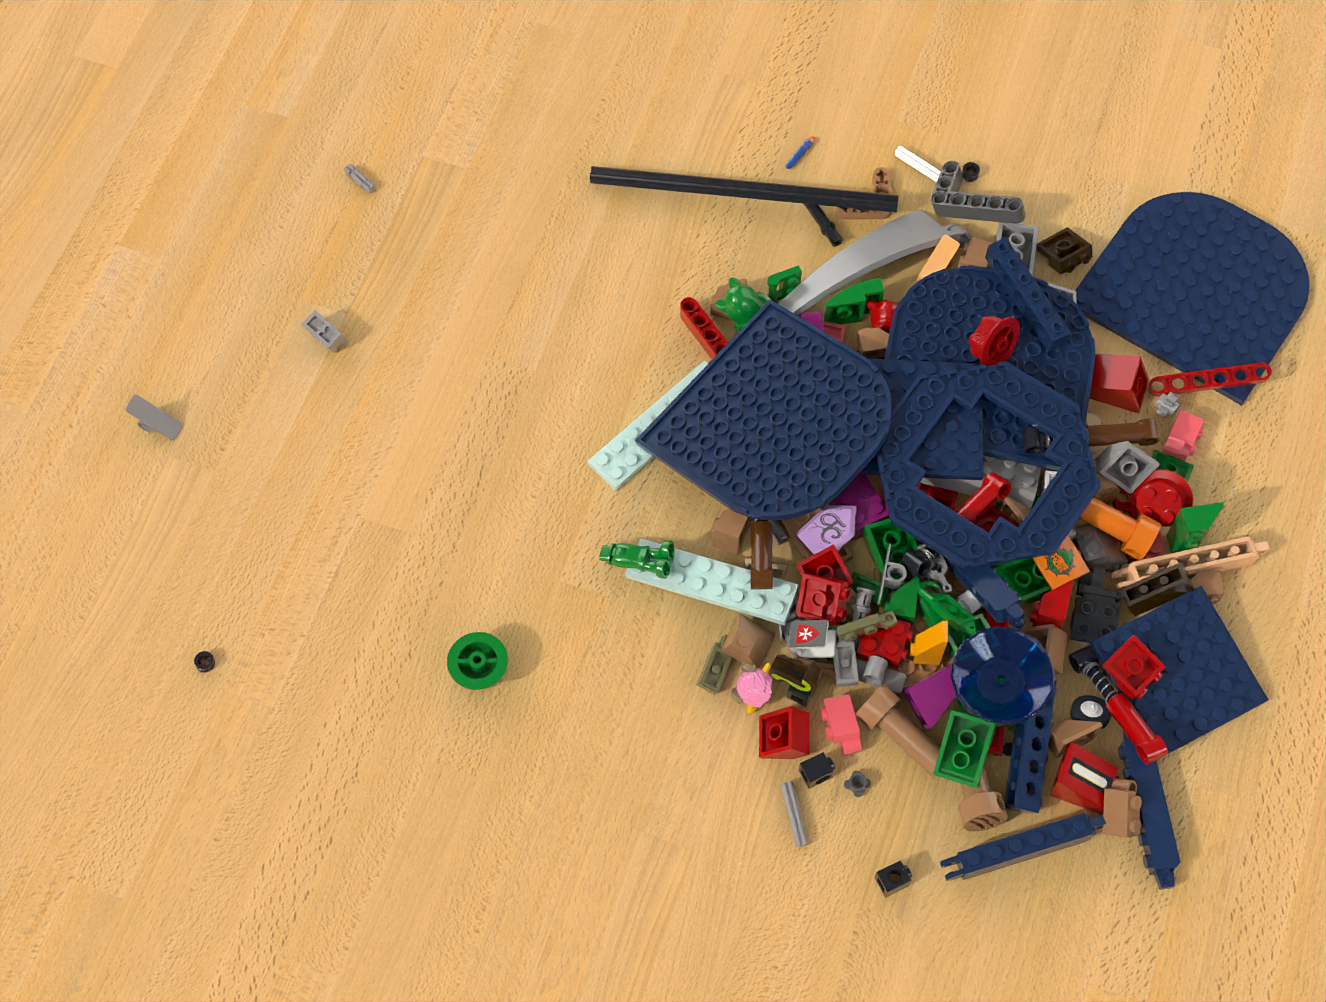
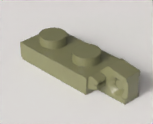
[836,610,897,642]
[696,634,733,695]

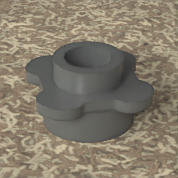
[844,771,871,797]

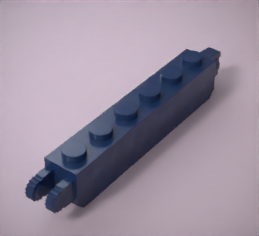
[943,556,1025,629]
[1118,731,1181,890]
[940,813,1106,881]

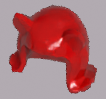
[866,300,899,334]

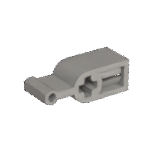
[918,544,952,595]

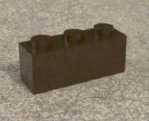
[1120,562,1195,616]

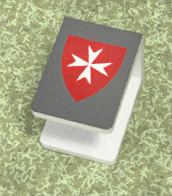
[789,620,837,658]

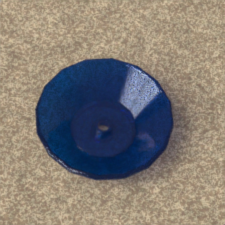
[950,626,1055,725]

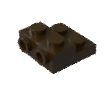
[1036,227,1093,275]

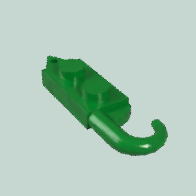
[917,581,976,635]

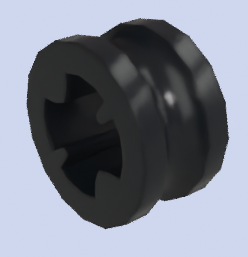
[962,162,980,182]
[194,651,215,673]

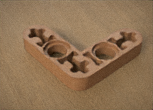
[836,167,892,220]

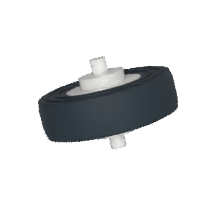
[1070,695,1111,730]

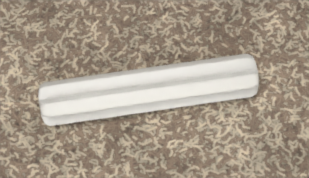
[895,146,941,182]

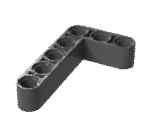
[931,161,1026,224]

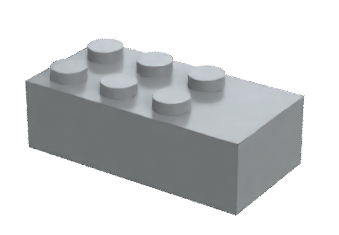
[991,222,1039,275]

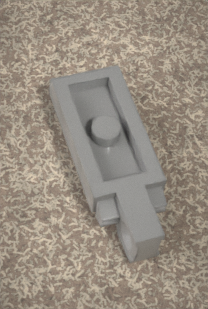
[833,639,859,687]

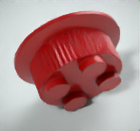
[968,316,1020,366]
[1133,470,1193,527]

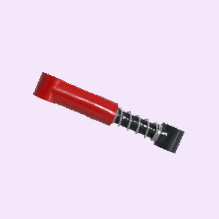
[901,472,1012,578]
[1068,645,1168,765]

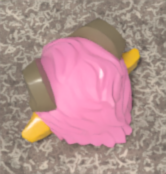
[731,663,773,714]

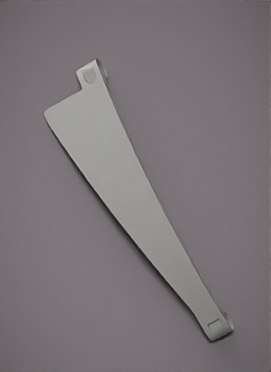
[779,210,971,316]

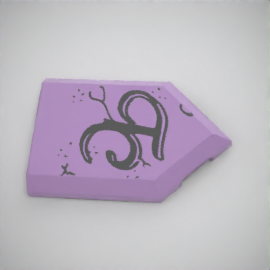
[796,505,857,554]

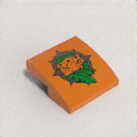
[1033,536,1090,590]

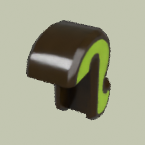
[769,654,823,692]

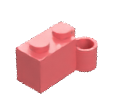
[1161,410,1204,461]
[820,695,861,755]

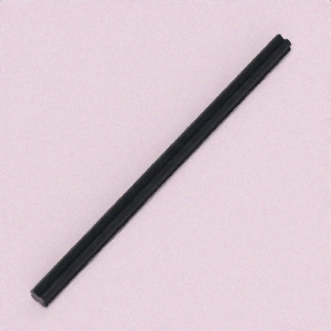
[590,166,899,213]

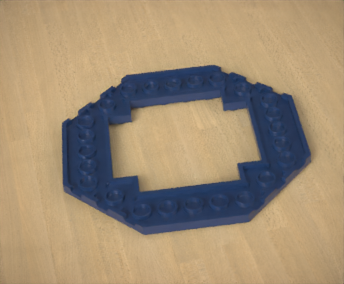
[875,361,1101,569]

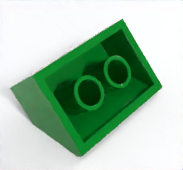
[1166,502,1224,553]

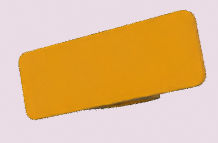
[916,235,960,282]

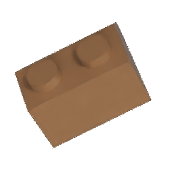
[712,509,753,555]
[1014,624,1068,676]

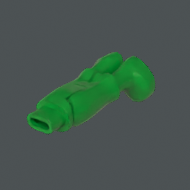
[599,540,675,579]

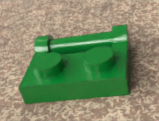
[767,265,802,303]

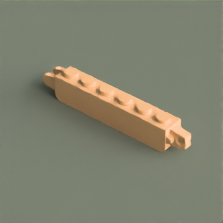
[1111,537,1270,591]

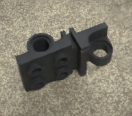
[1070,567,1123,643]

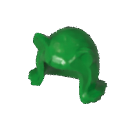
[714,277,770,331]

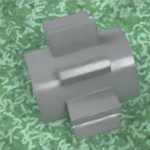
[1154,392,1181,418]

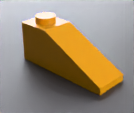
[909,621,948,665]

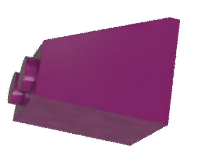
[902,663,965,729]

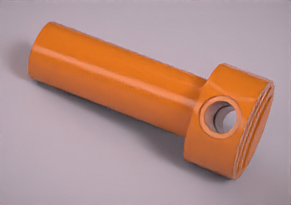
[1079,497,1161,560]

